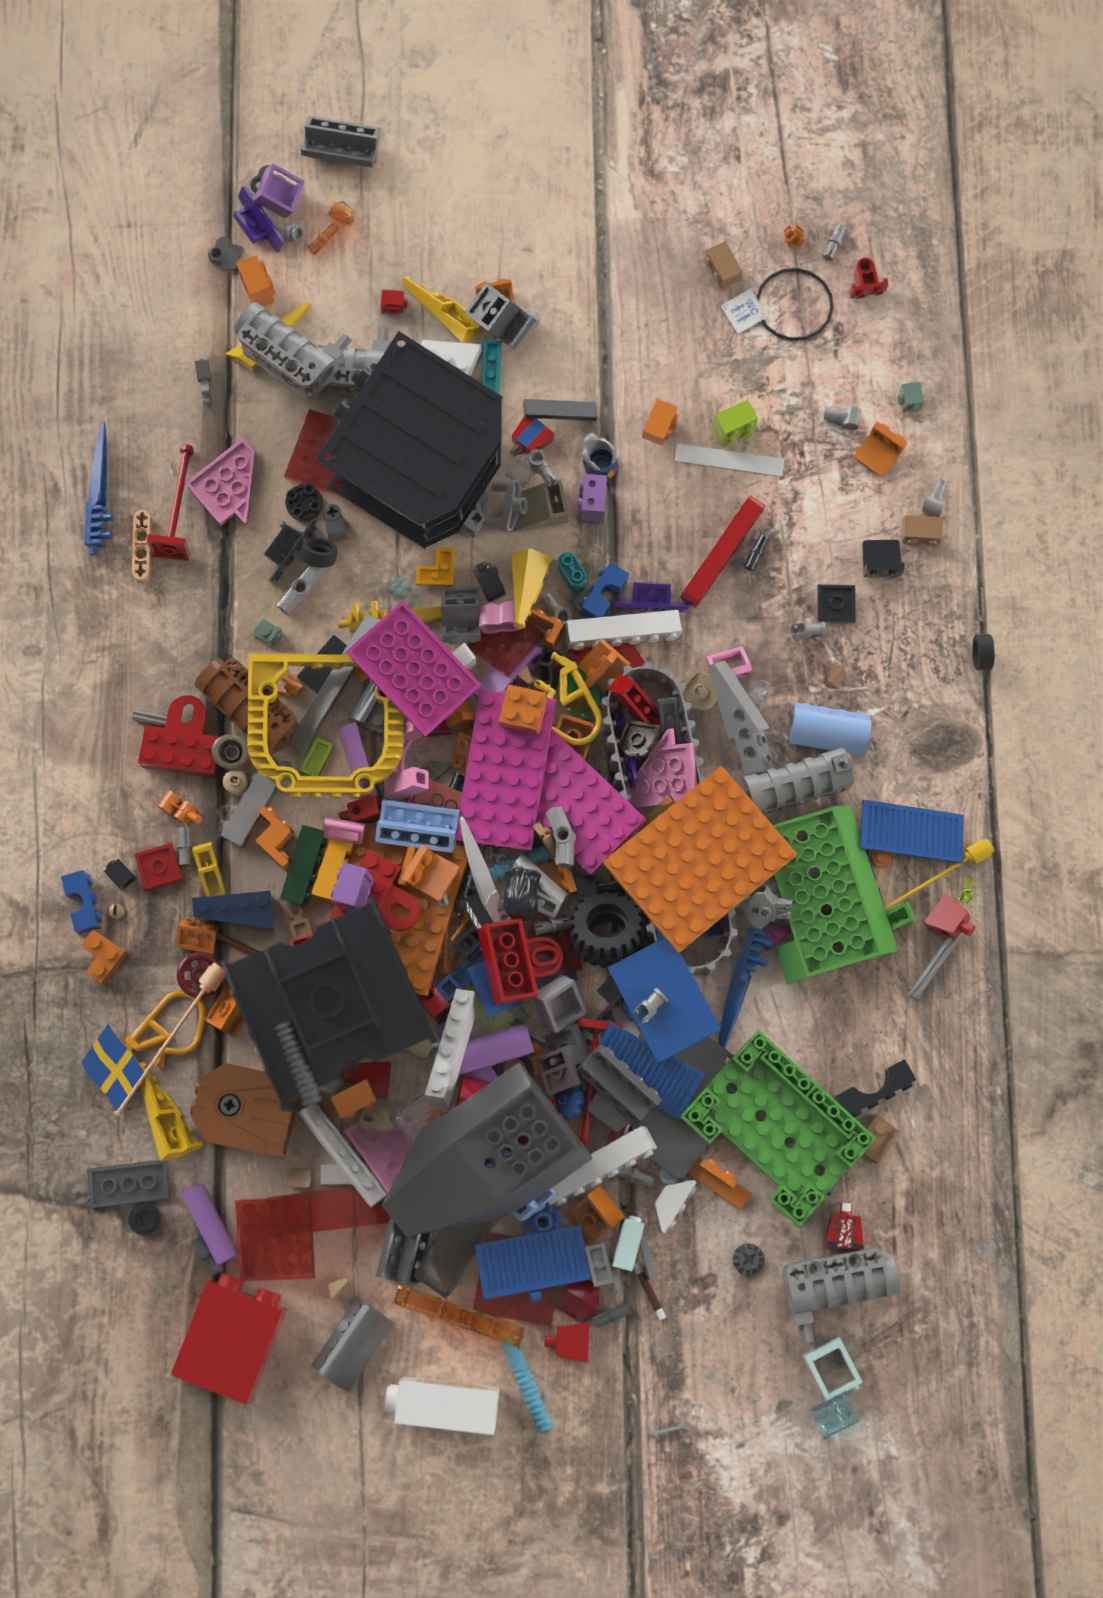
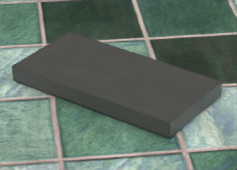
[87,1160,171,1209]

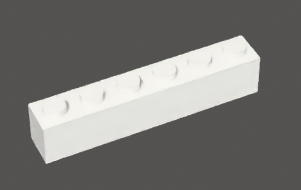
[565,610,682,650]
[425,989,479,1109]
[548,1126,657,1207]

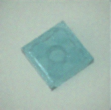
[810,1391,859,1440]

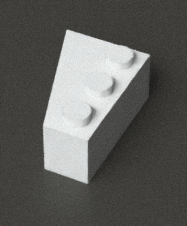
[421,340,481,376]
[502,853,567,919]

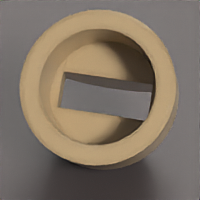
[108,903,125,919]

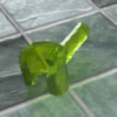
[958,876,973,904]

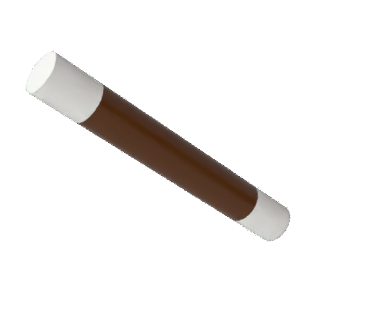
[633,1262,666,1321]

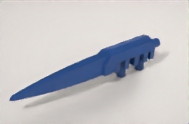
[84,421,114,556]
[718,928,774,1048]

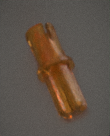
[307,223,339,255]

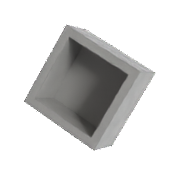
[533,975,587,1033]

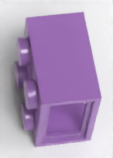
[253,163,305,218]
[578,474,607,524]
[331,863,374,912]

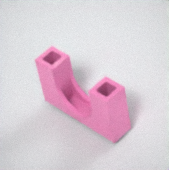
[384,716,429,801]

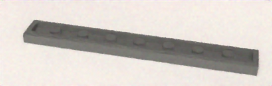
[288,613,380,753]

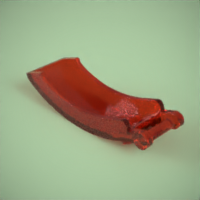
[267,1186,390,1238]

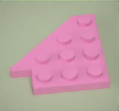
[185,438,256,526]
[626,728,698,807]
[344,1121,420,1194]

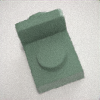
[252,619,283,647]

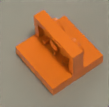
[577,639,631,691]
[205,987,245,1038]

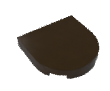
[619,720,663,759]

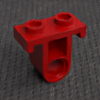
[849,257,889,299]

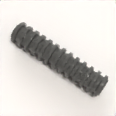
[275,1021,322,1106]

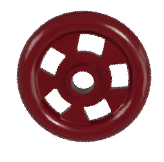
[176,952,223,998]

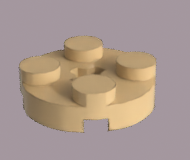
[683,672,718,710]

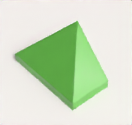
[886,902,915,931]

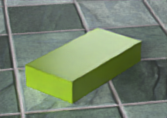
[300,737,334,776]

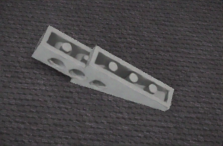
[708,661,773,774]

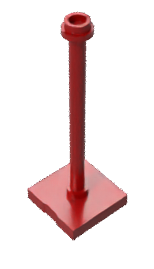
[147,444,194,561]
[575,1018,622,1145]

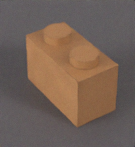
[704,241,743,288]
[902,515,943,547]

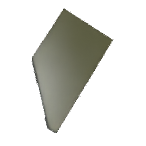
[420,761,453,781]

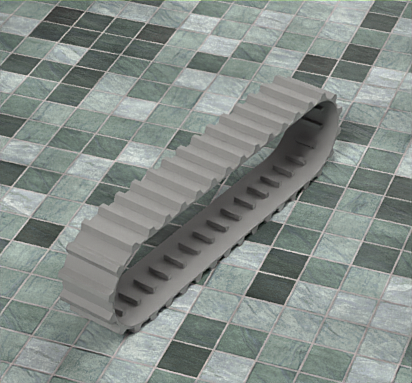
[600,661,738,977]

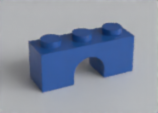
[580,563,629,619]
[61,870,103,935]

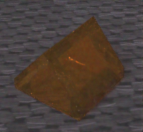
[566,691,588,715]

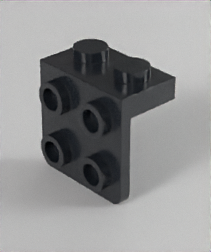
[862,540,905,578]

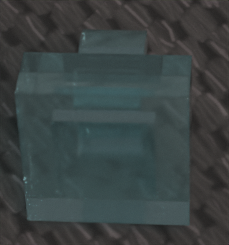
[386,575,412,599]

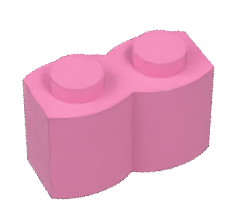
[479,601,519,634]

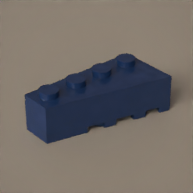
[192,890,274,931]

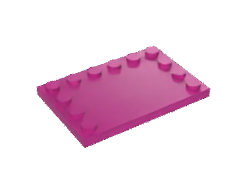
[345,600,482,737]

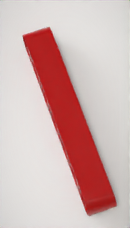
[680,495,766,608]

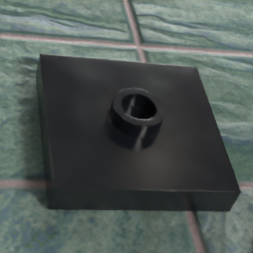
[817,584,856,623]

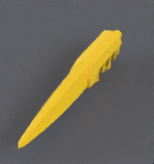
[338,601,442,633]

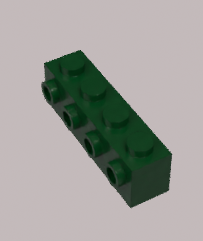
[280,825,328,907]

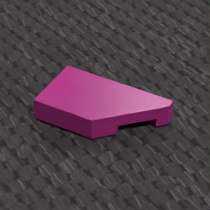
[762,924,791,951]

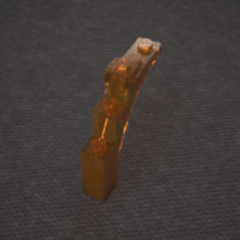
[393,1284,526,1348]

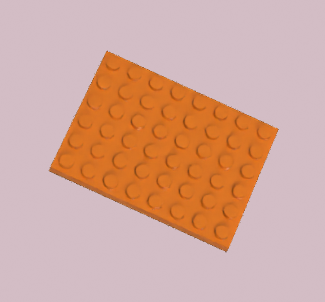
[602,765,798,954]
[330,823,468,997]

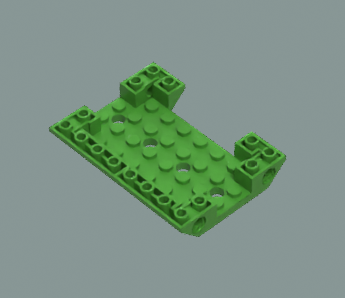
[773,804,898,985]
[680,1030,877,1227]

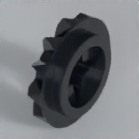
[128,1203,161,1235]

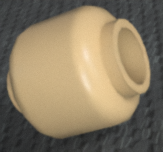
[223,769,249,796]

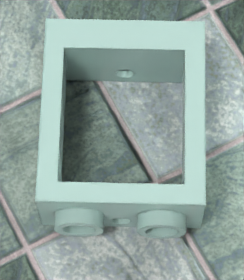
[611,1216,645,1271]
[802,1337,863,1403]

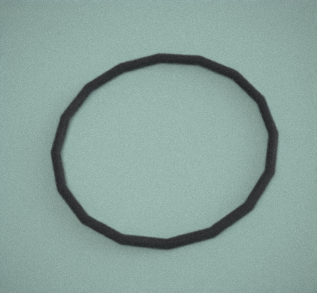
[756,268,834,341]

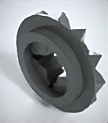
[733,1243,765,1276]

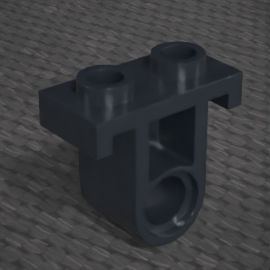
[472,562,506,603]

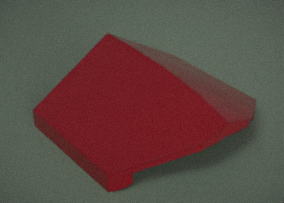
[555,1280,600,1321]

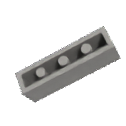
[221,771,283,849]

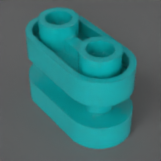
[558,552,587,592]

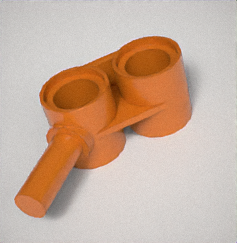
[157,790,202,825]

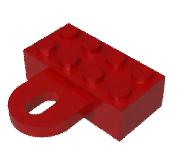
[138,695,220,779]
[329,850,420,931]
[478,918,563,1006]

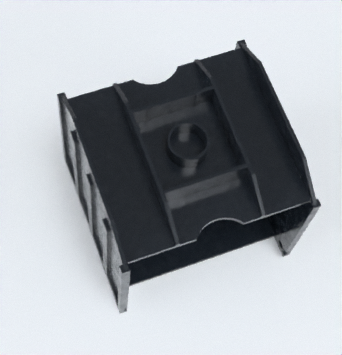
[316,331,503,549]
[218,894,439,1113]

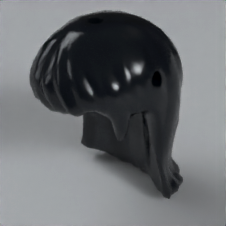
[503,868,541,922]

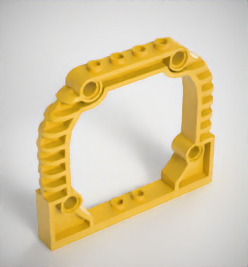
[247,654,404,799]

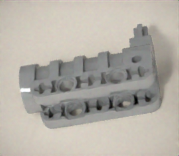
[235,302,352,400]
[285,326,390,399]
[742,748,854,815]
[782,1248,900,1343]

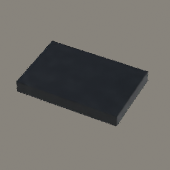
[296,635,347,694]

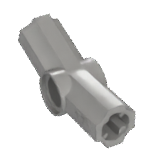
[546,806,576,867]

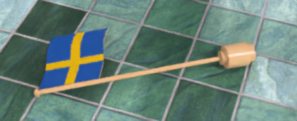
[81,963,226,1117]

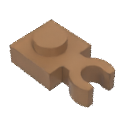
[288,906,313,939]

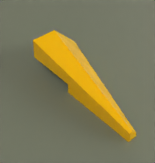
[401,276,485,343]
[226,302,310,373]
[511,548,554,629]
[139,1062,203,1161]

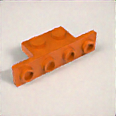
[687,1157,752,1209]

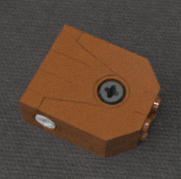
[190,1063,300,1159]

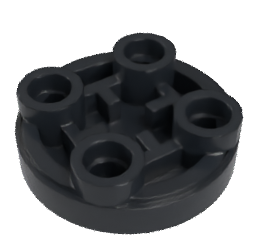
[285,484,323,521]

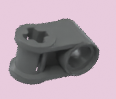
[324,504,348,542]

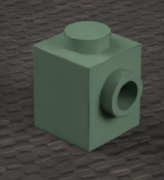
[898,382,924,413]

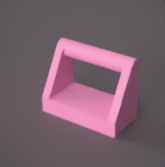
[706,646,753,679]
[324,817,366,845]

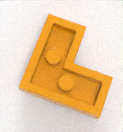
[416,548,455,587]

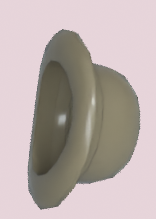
[212,734,250,770]

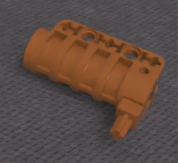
[194,658,299,773]

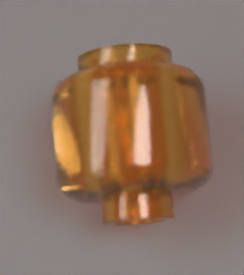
[328,201,356,229]

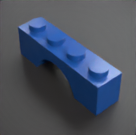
[435,945,484,1004]

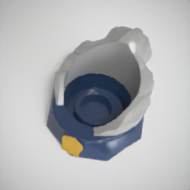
[582,434,619,479]

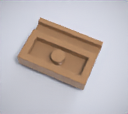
[532,822,556,861]
[864,1114,901,1164]

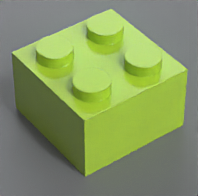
[712,400,758,447]

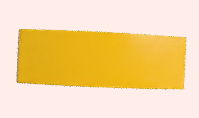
[192,842,227,896]

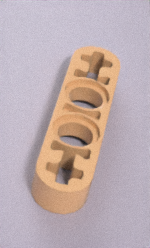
[132,510,152,582]

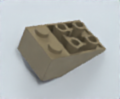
[513,480,569,533]

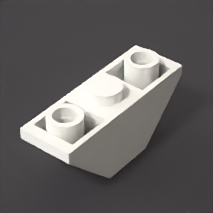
[654,1180,697,1233]

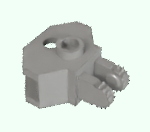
[747,885,792,929]

